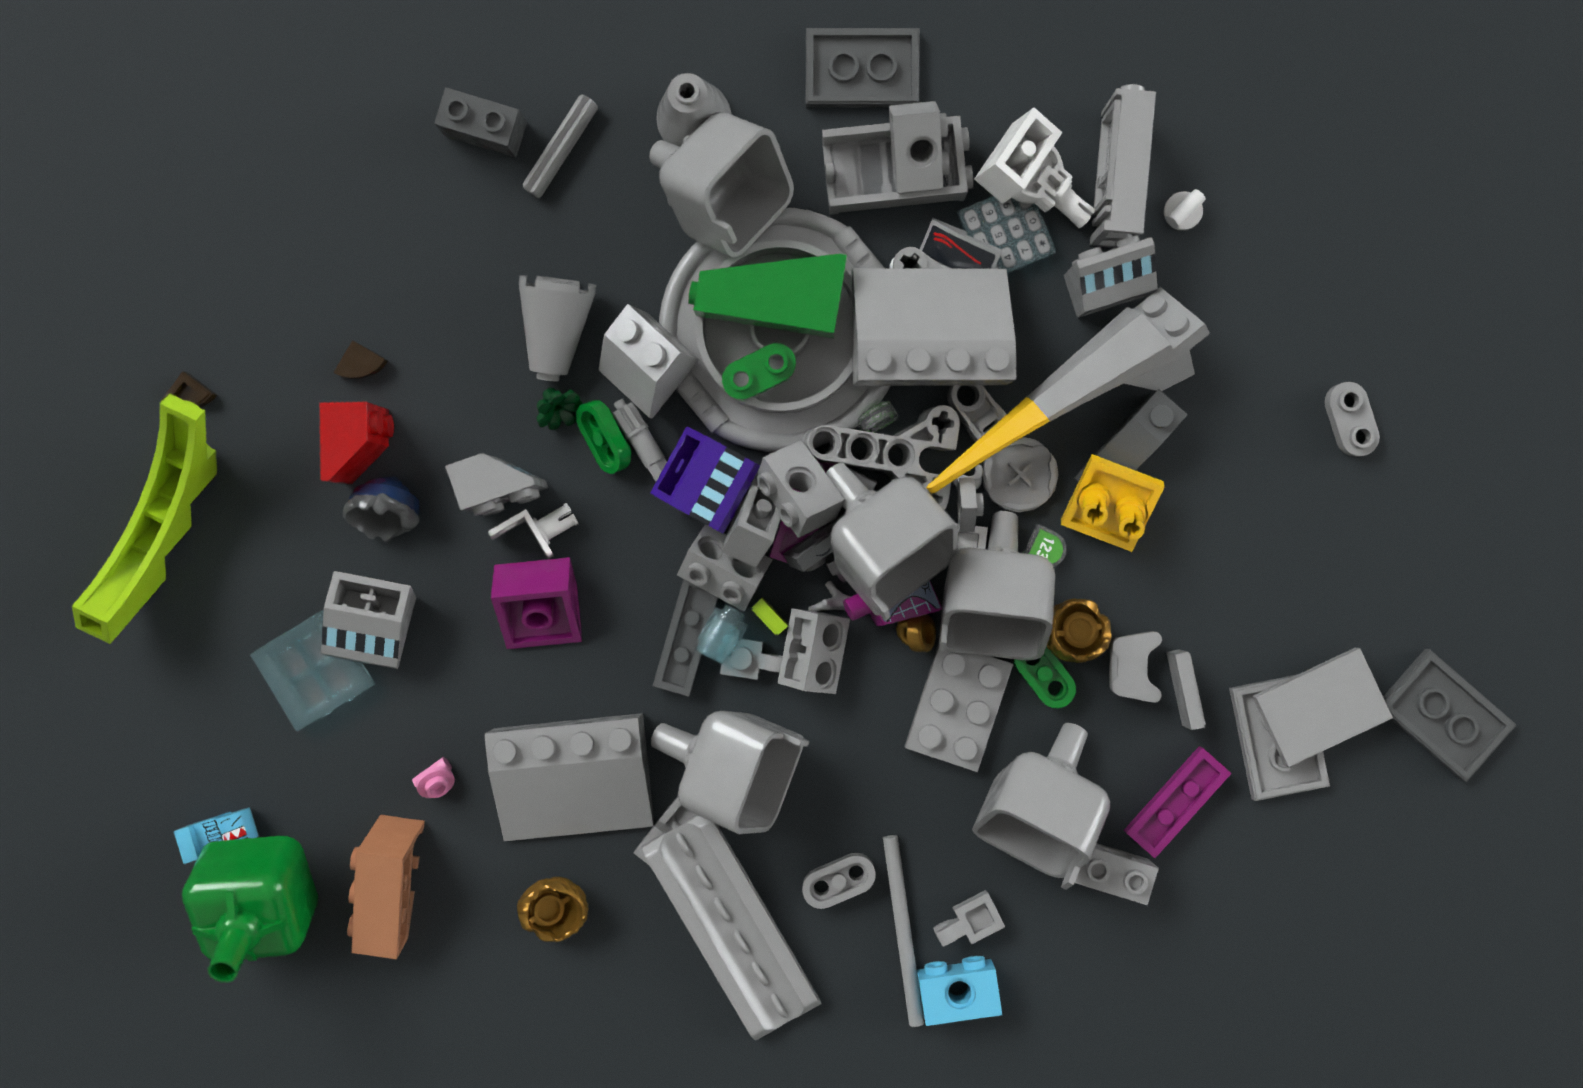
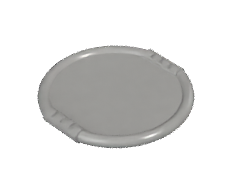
[659,208,890,452]

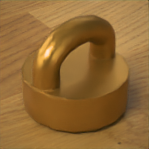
[896,614,936,652]

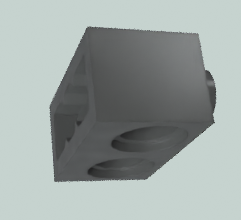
[434,87,527,158]

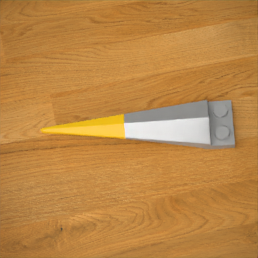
[926,287,1210,493]

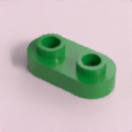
[722,343,796,401]
[576,400,631,474]
[1013,646,1076,708]

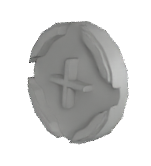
[982,437,1059,513]

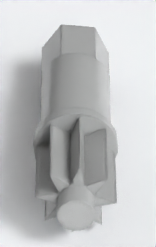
[613,399,667,482]

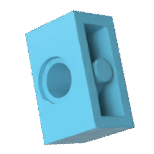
[917,956,1002,1026]

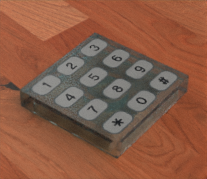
[956,196,1057,274]

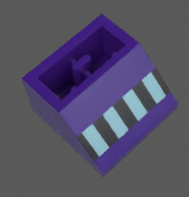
[650,427,760,534]

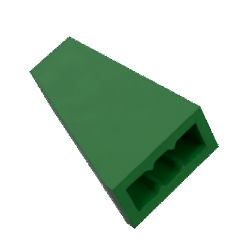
[688,254,847,339]

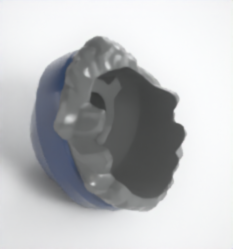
[342,477,420,542]

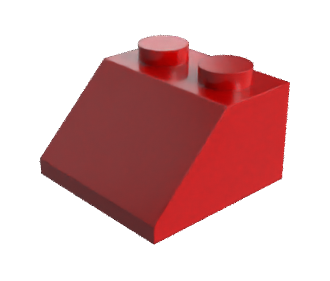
[320,402,394,484]

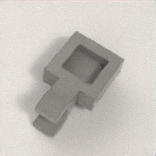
[953,464,984,532]
[720,636,783,680]
[933,890,1005,946]

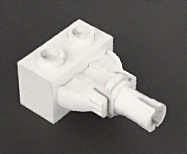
[974,107,1095,228]

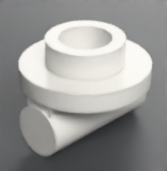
[1164,189,1206,230]

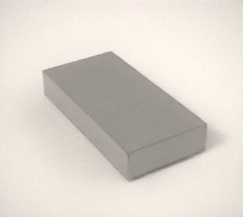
[1166,649,1206,730]

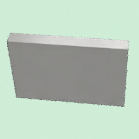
[1252,648,1393,767]
[1229,674,1330,801]

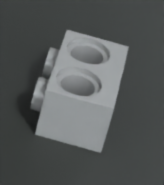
[677,524,772,611]
[777,608,850,694]

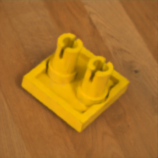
[1061,454,1165,552]

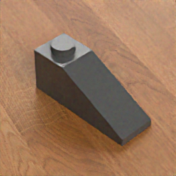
[1074,389,1188,482]

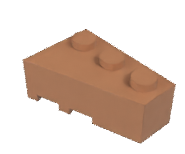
[347,815,425,959]

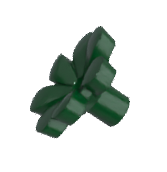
[536,388,583,430]

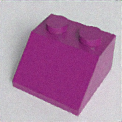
[491,557,582,649]

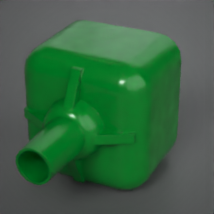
[182,836,318,982]

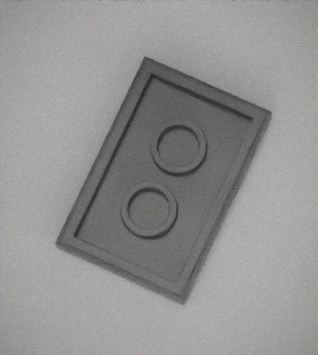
[806,28,920,108]
[1383,649,1516,782]

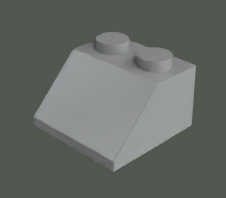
[599,304,699,418]

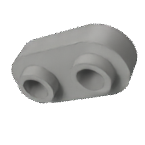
[1325,382,1380,457]
[802,853,876,909]

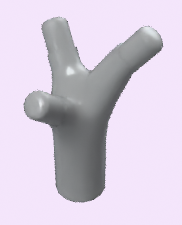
[808,581,851,612]

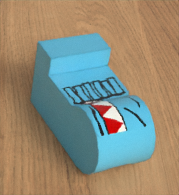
[174,807,259,864]

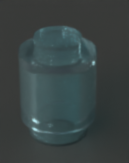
[696,605,748,664]

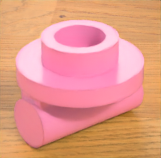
[412,757,455,798]

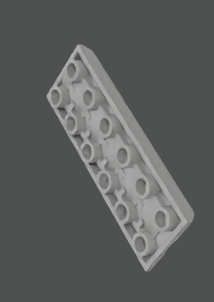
[642,815,821,1041]

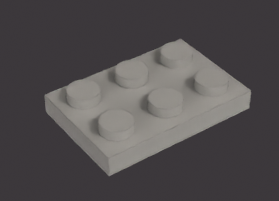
[905,644,1013,772]

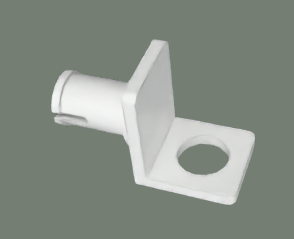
[488,503,579,559]

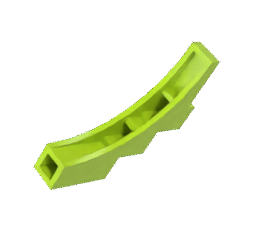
[72,394,217,644]

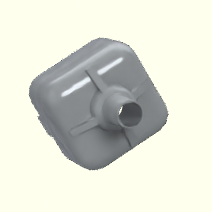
[649,112,794,258]
[826,463,958,621]
[939,511,1055,660]
[651,711,810,834]
[972,723,1110,890]

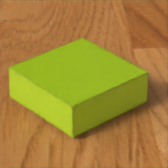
[752,597,789,635]

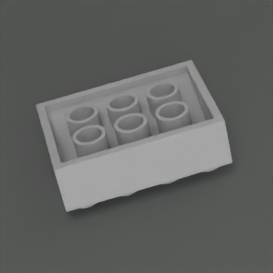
[852,268,1016,386]
[485,713,654,842]

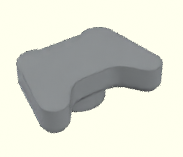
[1109,631,1162,703]

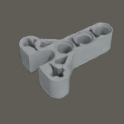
[802,405,960,510]

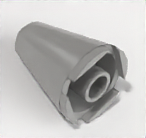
[657,73,732,146]
[519,275,596,381]

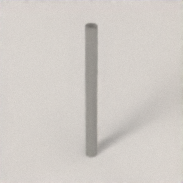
[883,835,924,1027]

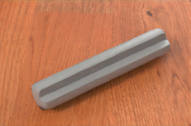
[523,95,598,198]

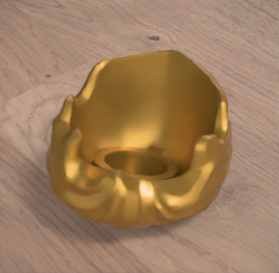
[1047,599,1111,663]
[517,877,589,942]

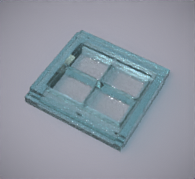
[250,610,375,732]

